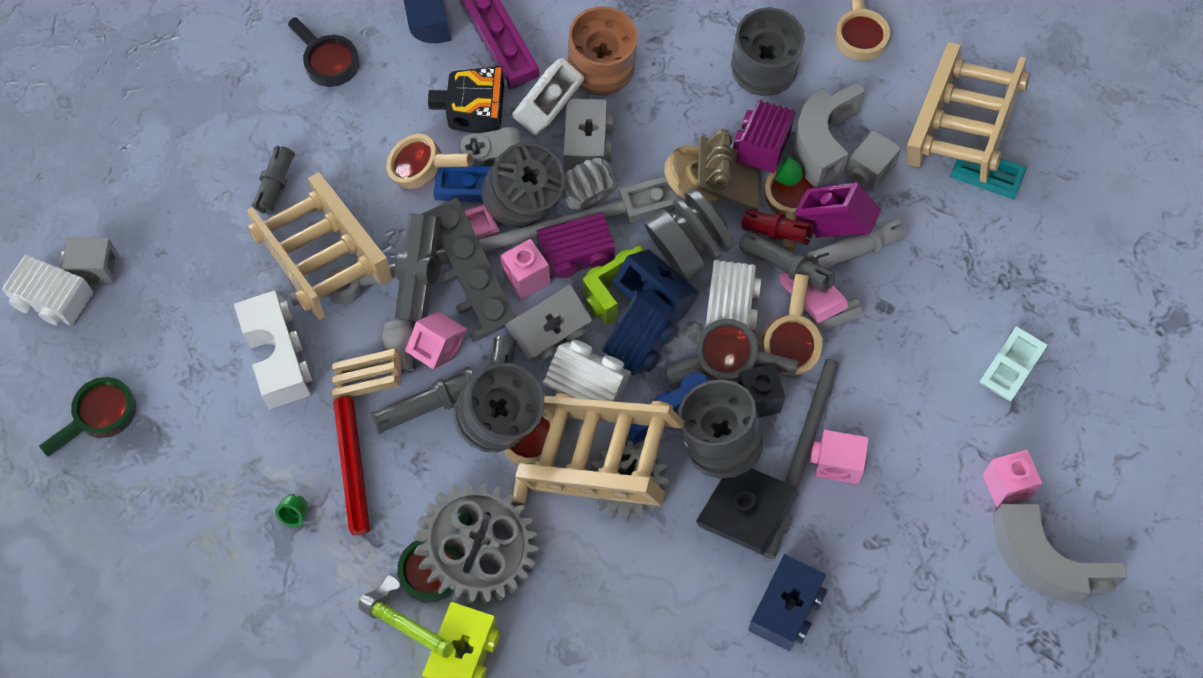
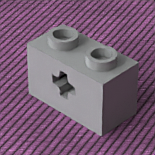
[563,99,613,173]
[505,284,593,362]

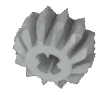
[561,158,618,210]

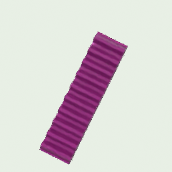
[460,0,540,89]

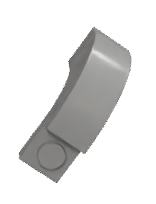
[793,83,865,189]
[993,504,1127,603]

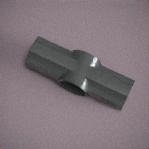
[395,213,441,321]

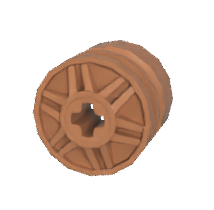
[568,6,638,95]

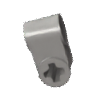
[460,127,522,166]

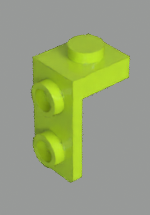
[582,245,644,325]

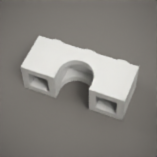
[234,290,313,410]

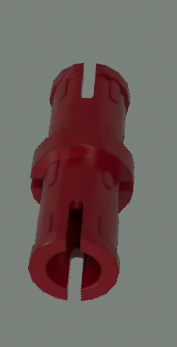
[742,209,814,245]

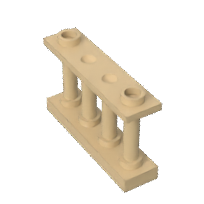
[907,42,1030,183]
[247,172,392,320]
[515,393,685,506]

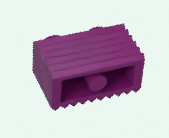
[733,99,796,174]
[795,181,881,238]
[536,212,615,279]

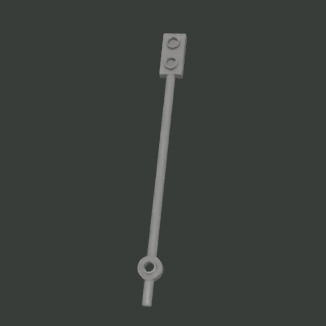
[290,176,690,306]

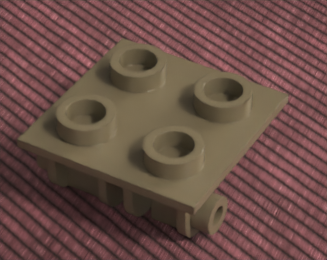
[698,129,759,211]

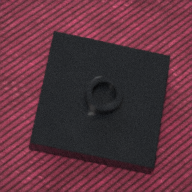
[696,468,799,555]

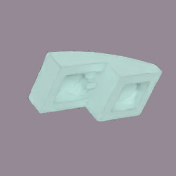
[979,326,1047,402]

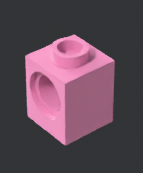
[500,239,550,300]
[405,311,467,369]
[810,430,868,484]
[982,449,1042,508]

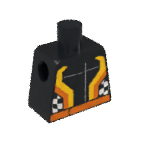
[428,66,505,133]

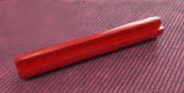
[333,396,370,535]

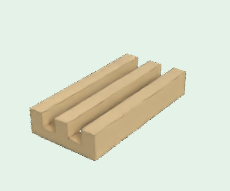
[332,348,401,398]

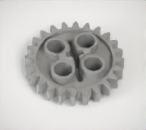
[414,482,538,606]

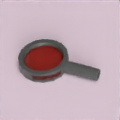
[696,319,798,380]

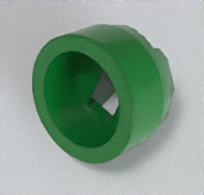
[774,156,803,186]
[275,494,309,527]

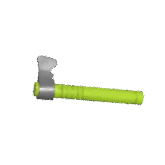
[358,575,454,658]

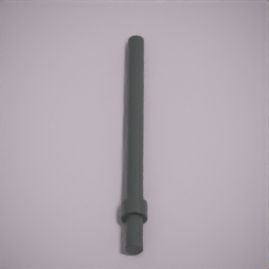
[761,359,839,559]

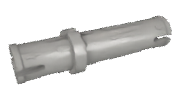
[808,219,906,269]

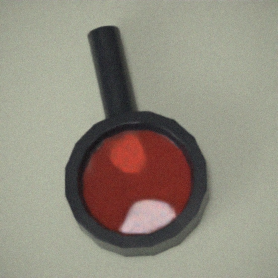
[288,17,360,87]

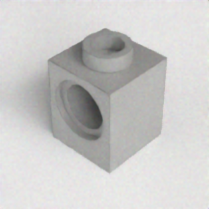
[845,129,901,192]
[59,238,119,285]

